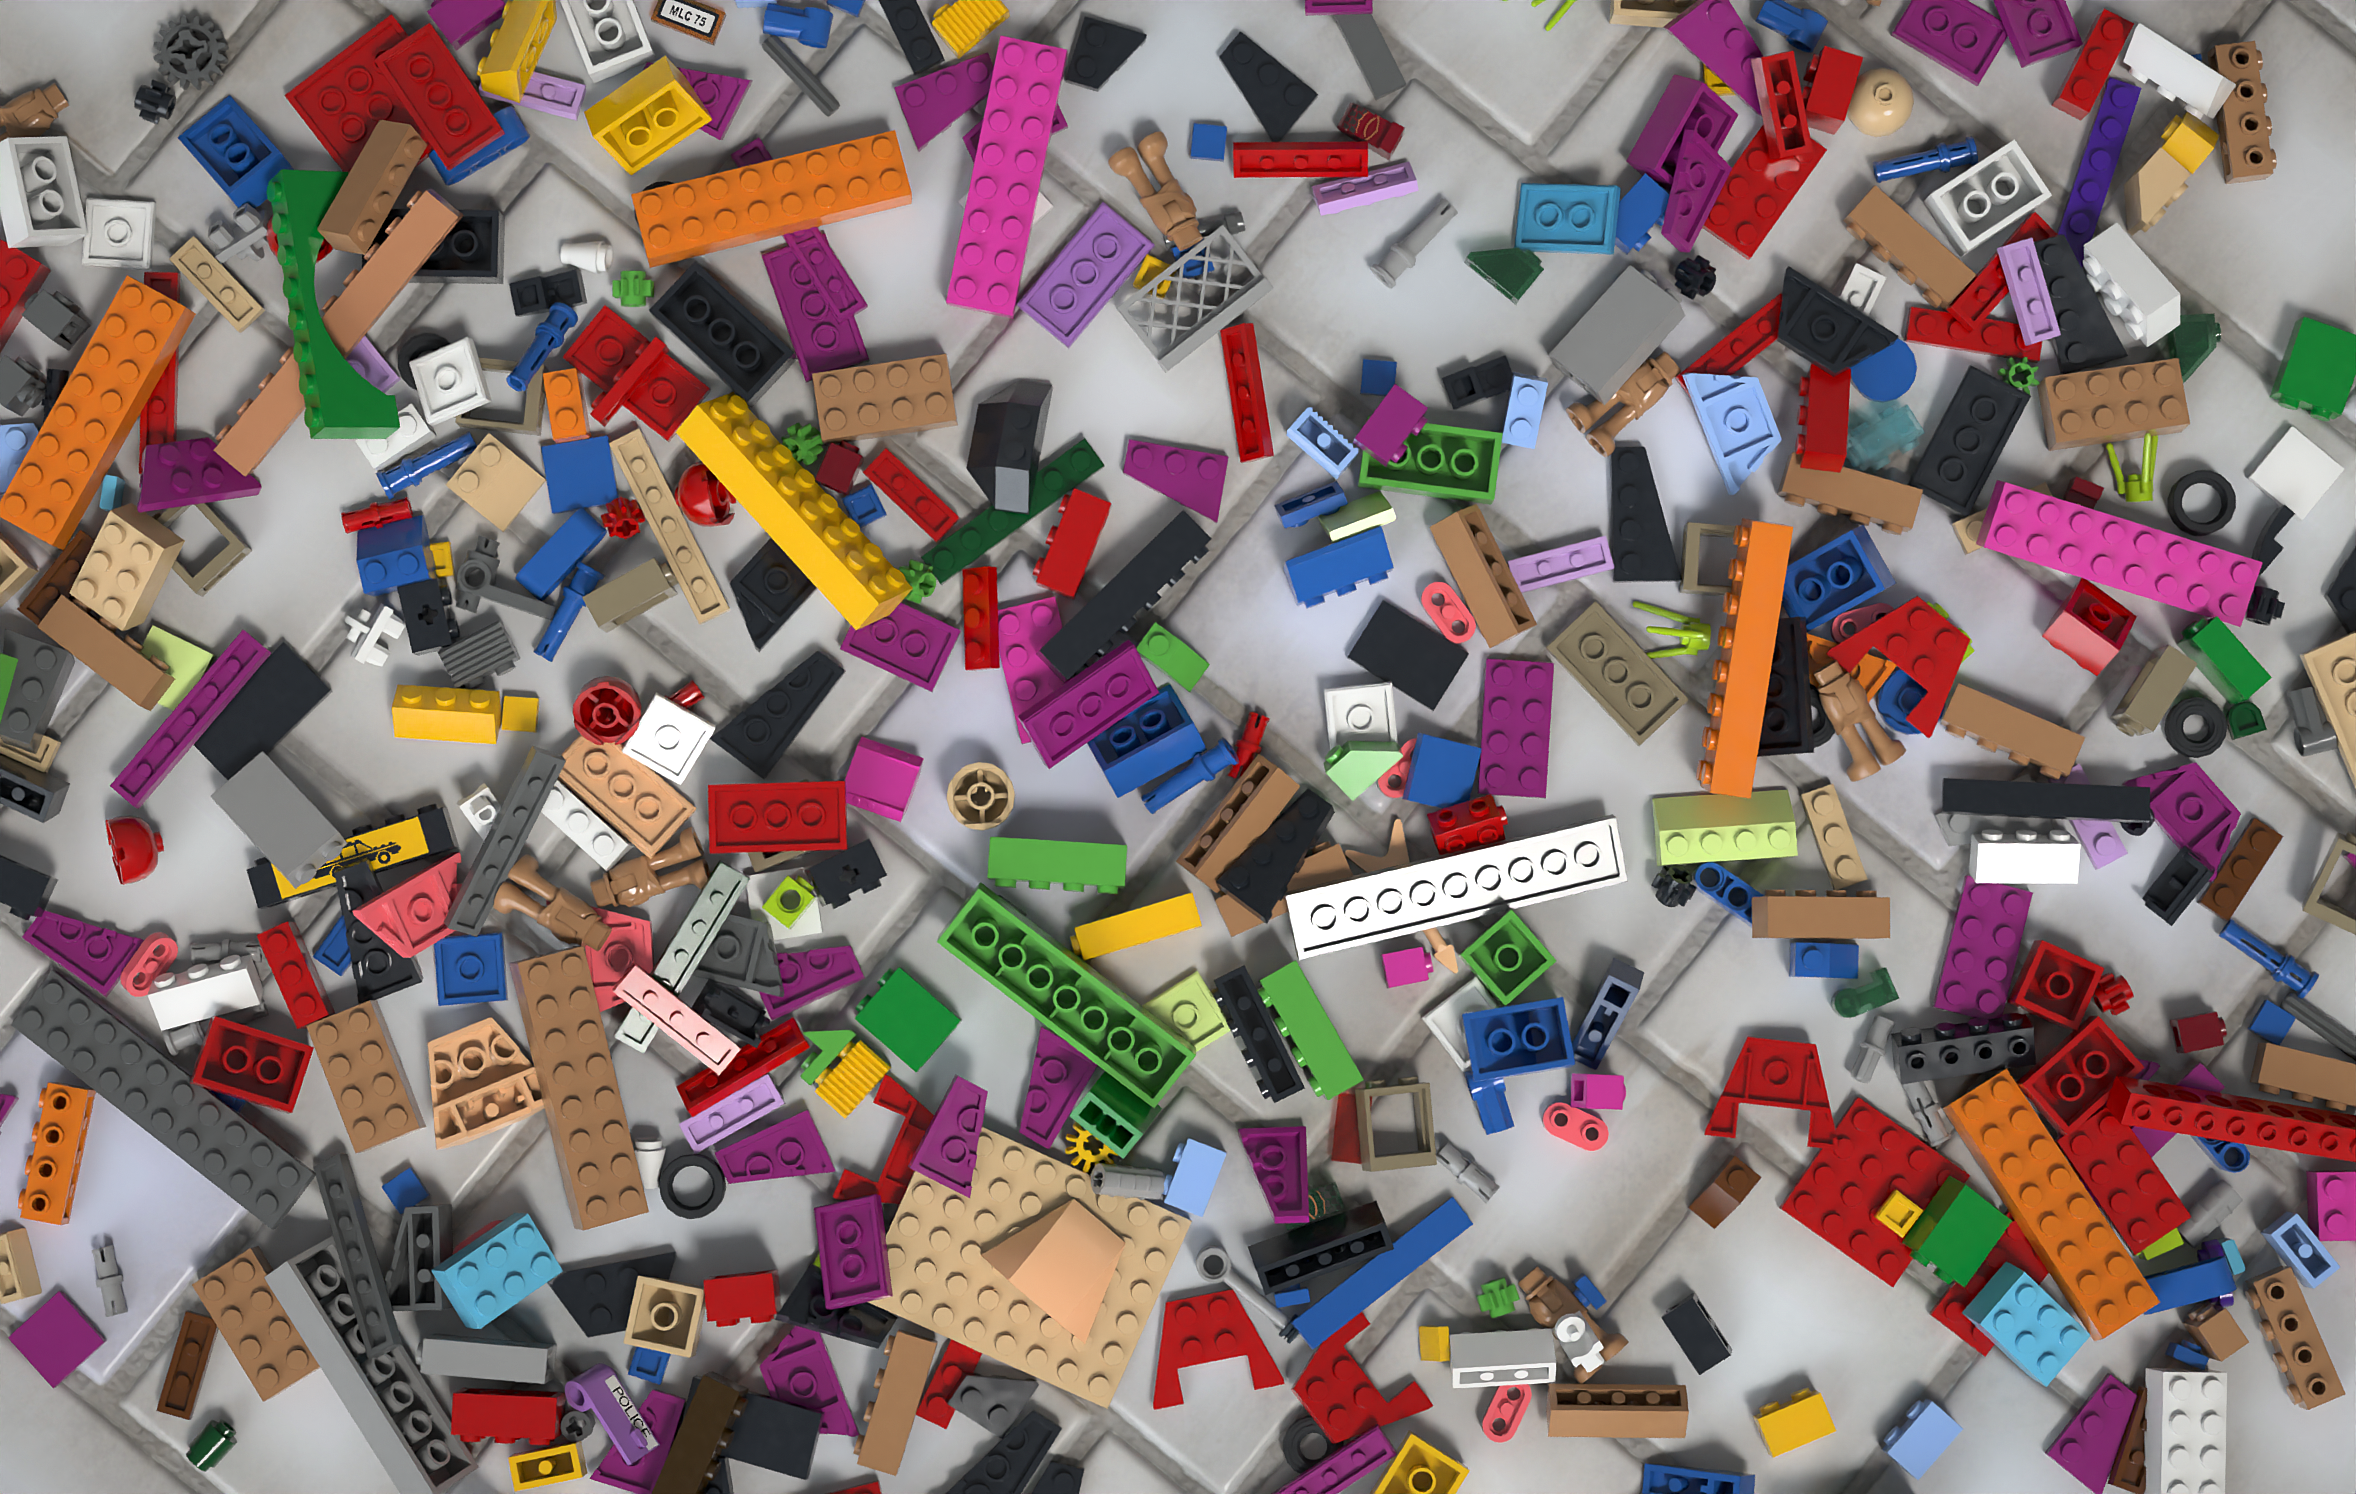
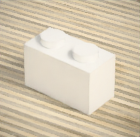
[355,403,437,472]

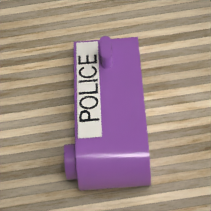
[564,1363,660,1466]

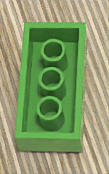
[1357,415,1503,505]
[987,837,1128,894]
[1257,960,1364,1100]

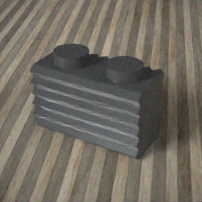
[438,621,520,690]

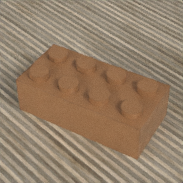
[812,354,958,446]
[2037,358,2190,451]
[306,1000,426,1153]
[192,1246,321,1402]

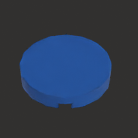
[1849,338,1917,403]
[1877,669,1946,735]

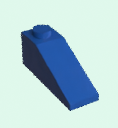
[1642,1463,1755,1494]

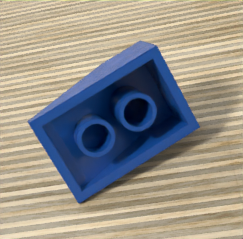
[177,95,294,209]
[1781,524,1896,632]
[1462,997,1575,1082]

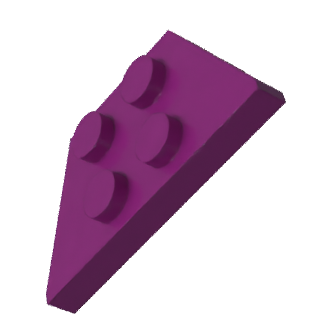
[137,437,262,513]
[2122,762,2241,882]
[759,1326,860,1437]

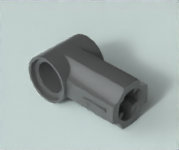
[2287,686,2337,757]

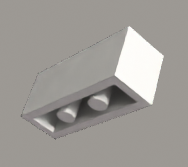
[541,779,633,871]
[1969,829,2080,884]
[148,954,264,1031]
[1449,1328,1556,1388]

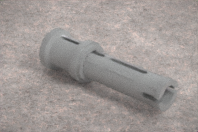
[1370,199,1458,289]
[162,997,269,1056]

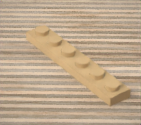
[609,428,731,625]

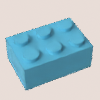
[431,1213,563,1329]
[1962,1261,2091,1387]

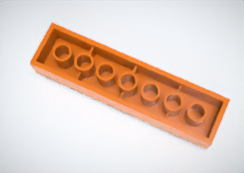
[631,130,912,268]
[0,275,196,550]
[1696,518,1793,799]
[1943,1068,2160,1341]

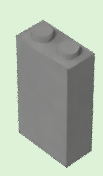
[1549,265,1685,405]
[211,751,348,889]
[416,1334,557,1384]

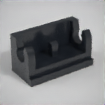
[2142,845,2215,926]
[692,978,770,1048]
[1661,1292,1732,1375]

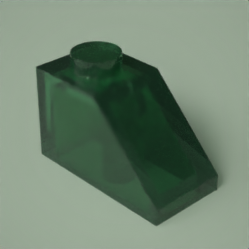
[1464,248,1544,305]
[2167,313,2221,383]

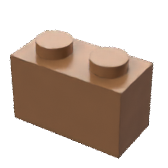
[2182,1303,2249,1362]

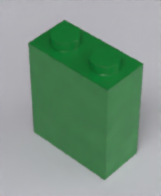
[2270,317,2356,421]
[2177,616,2272,705]
[854,967,962,1072]
[1070,1071,1162,1159]
[1902,1176,2012,1287]

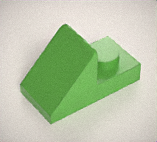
[800,1030,858,1085]

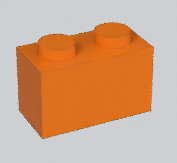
[543,368,592,444]

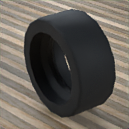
[2167,470,2236,536]
[659,1154,726,1219]

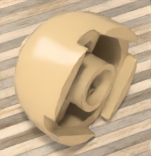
[1847,68,1914,137]
[947,762,1015,831]

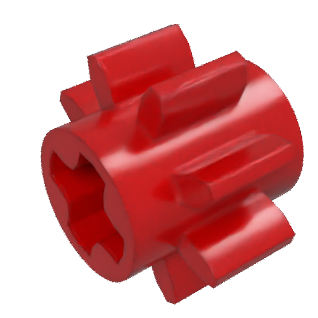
[601,497,645,539]
[2092,973,2134,1015]

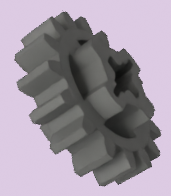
[153,16,229,90]

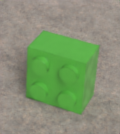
[1458,909,1557,1006]

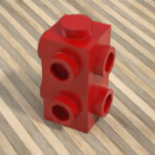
[1427,794,1508,855]

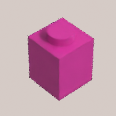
[1381,947,1434,988]
[1570,1073,1626,1110]

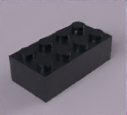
[362,209,505,284]
[649,261,797,408]

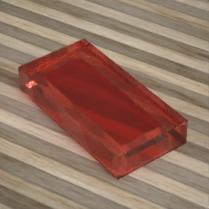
[1331,1093,1372,1164]

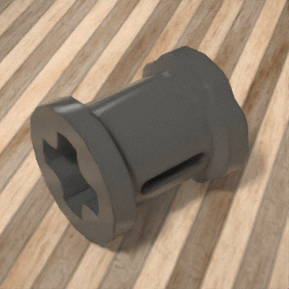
[560,1409,596,1442]

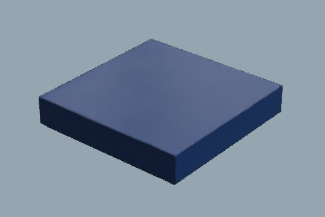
[541,435,619,514]
[1402,733,1482,809]
[434,932,508,1006]

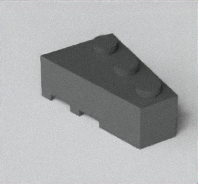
[0,629,75,754]
[385,1204,453,1311]

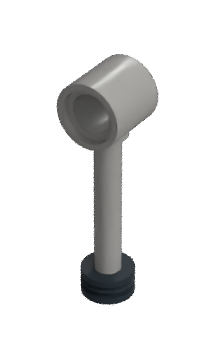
[1196,1245,1301,1344]

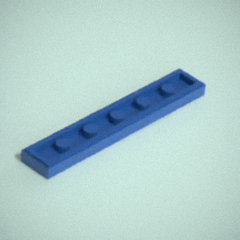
[1291,1197,1473,1350]

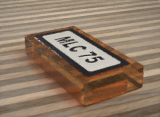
[651,0,726,46]

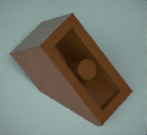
[1688,1155,1762,1229]

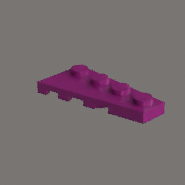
[1663,0,1763,116]

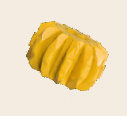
[1065,1122,1119,1173]

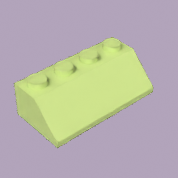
[1652,789,1798,866]

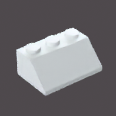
[2123,23,2236,120]

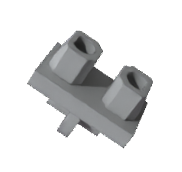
[208,203,271,264]

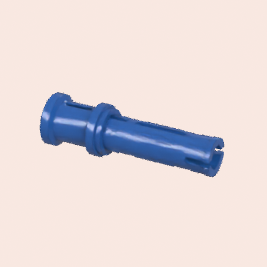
[1873,136,1978,183]
[506,302,578,392]
[376,431,477,499]
[533,561,605,662]
[1141,737,1239,814]
[2219,919,2319,999]

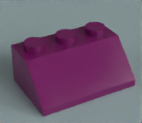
[1626,74,1738,192]

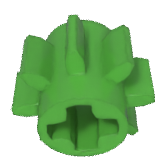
[612,271,654,307]
[1997,357,2040,395]
[781,422,824,466]
[898,559,936,604]
[1476,1277,1520,1318]

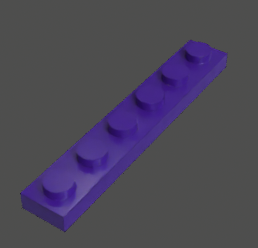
[2057,77,2142,268]

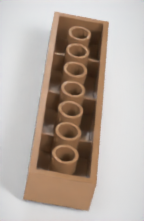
[509,946,649,1231]

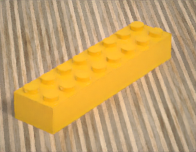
[676,392,913,630]

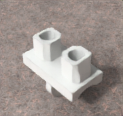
[344,603,406,667]
[456,783,501,841]
[1551,1310,1605,1372]

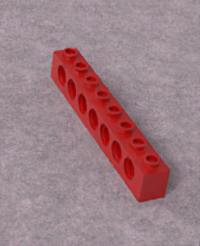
[2106,1076,2356,1162]

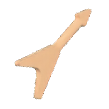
[1344,819,1458,973]

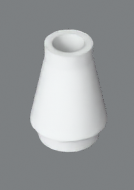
[561,241,613,274]
[633,1137,666,1189]

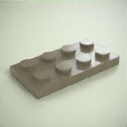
[1545,601,1689,747]

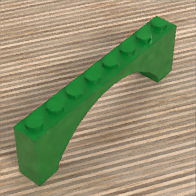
[267,169,400,439]

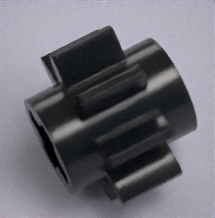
[134,80,176,125]
[1674,255,1716,300]
[2245,586,2285,626]
[1651,865,1697,907]

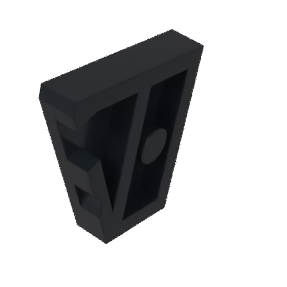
[1066,16,1147,92]

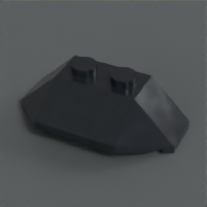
[966,381,1053,515]

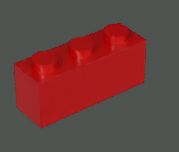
[2051,8,2134,121]
[1751,51,1813,159]
[1795,364,1851,473]
[1032,488,1112,600]
[256,921,336,1029]

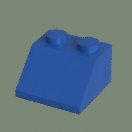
[356,515,438,597]

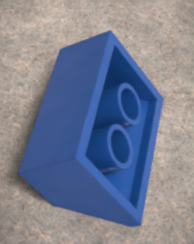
[1283,526,1394,609]
[1087,684,1207,798]

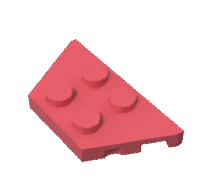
[352,852,462,958]

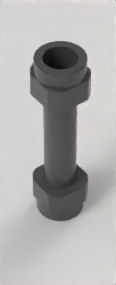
[1163,211,1245,249]

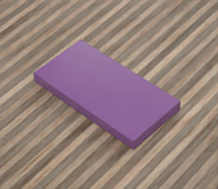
[1017,202,1155,349]

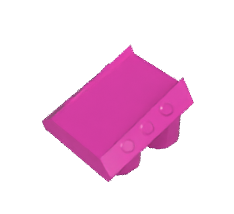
[845,737,924,822]

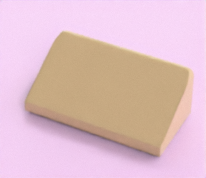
[0,1228,42,1304]

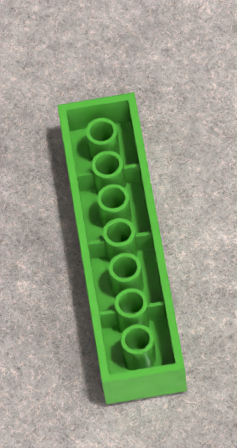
[937,882,1196,1108]

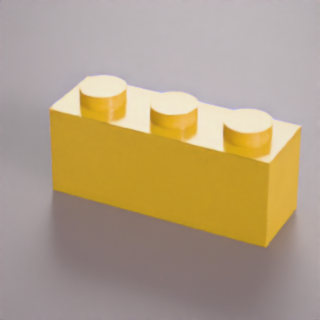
[392,684,502,744]

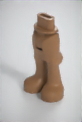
[0,83,70,142]
[1108,131,1203,251]
[1566,351,1681,457]
[1813,660,1907,782]
[590,827,711,908]
[493,854,612,951]
[1517,1266,1629,1384]

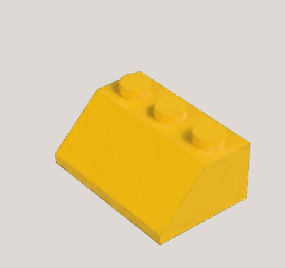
[477,0,557,103]
[584,55,712,175]

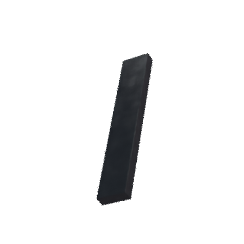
[1942,778,2150,823]

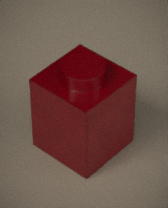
[815,441,864,496]
[2169,1012,2227,1054]

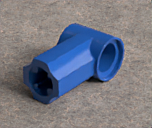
[1755,0,1828,53]
[763,3,834,48]
[1464,1070,1515,1135]

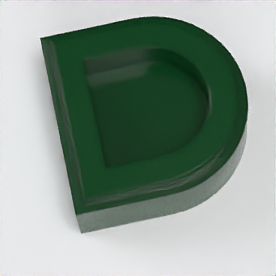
[2226,702,2267,740]

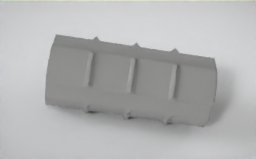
[1091,1163,1165,1200]
[2177,1179,2243,1248]

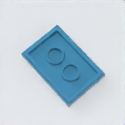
[1514,183,1621,255]

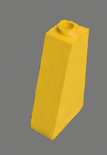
[1070,893,1202,961]

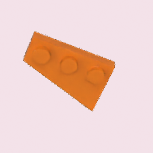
[1807,633,1897,703]

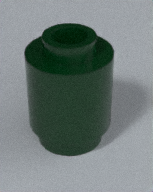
[186,1420,237,1472]

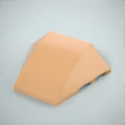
[427,1017,545,1150]
[981,1198,1126,1344]

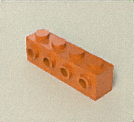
[18,1082,96,1225]

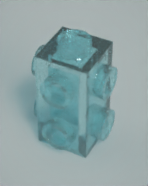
[1846,404,1925,472]

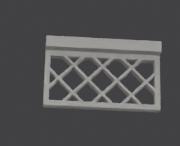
[1116,225,1274,373]

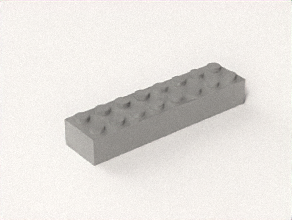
[264,1236,479,1494]

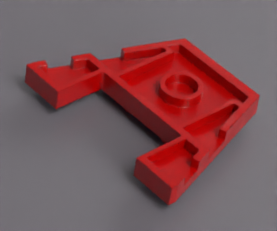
[1826,596,1971,738]
[1705,1037,1839,1150]
[833,1074,934,1204]
[1153,1289,1285,1410]
[1291,1312,1434,1444]

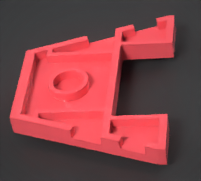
[546,900,655,1012]

